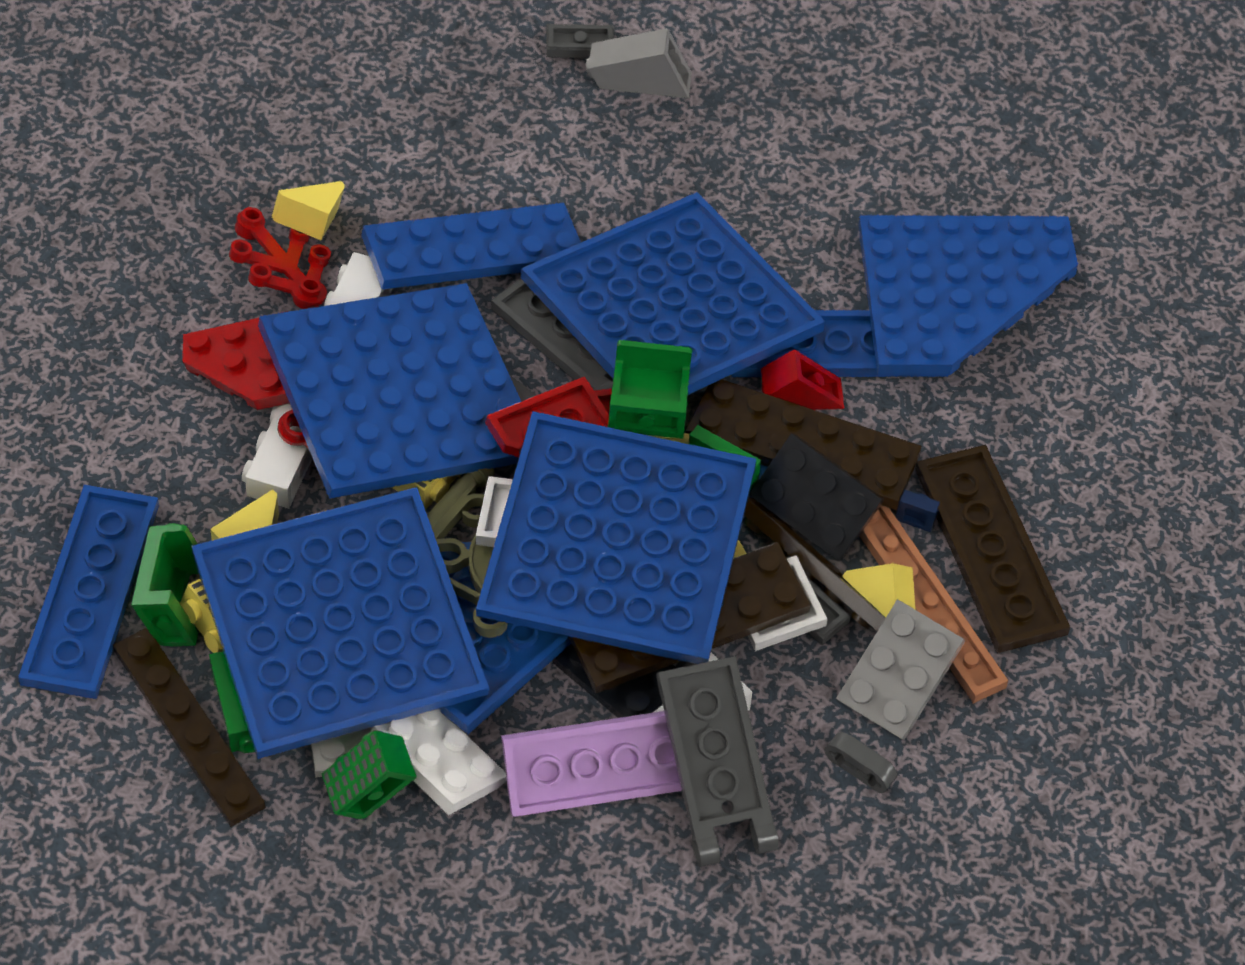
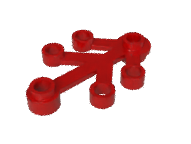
[229,207,331,309]

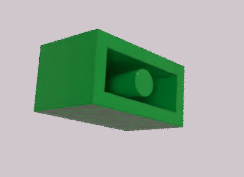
[322,730,417,819]

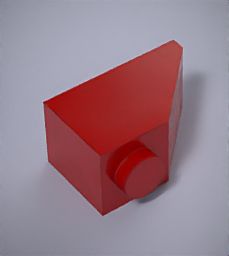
[761,349,845,410]

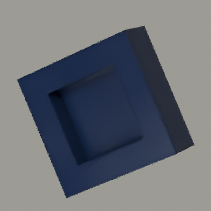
[896,489,940,532]

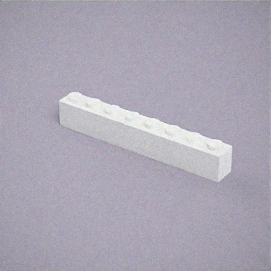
[242,252,393,509]

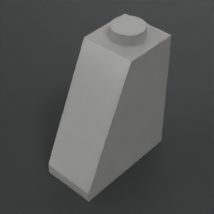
[586,28,692,98]

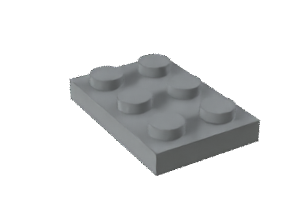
[836,599,965,741]

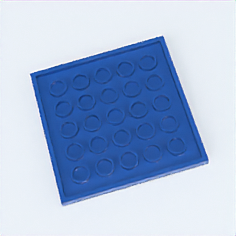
[521,192,825,395]
[258,283,521,499]
[476,411,757,664]
[192,487,489,759]

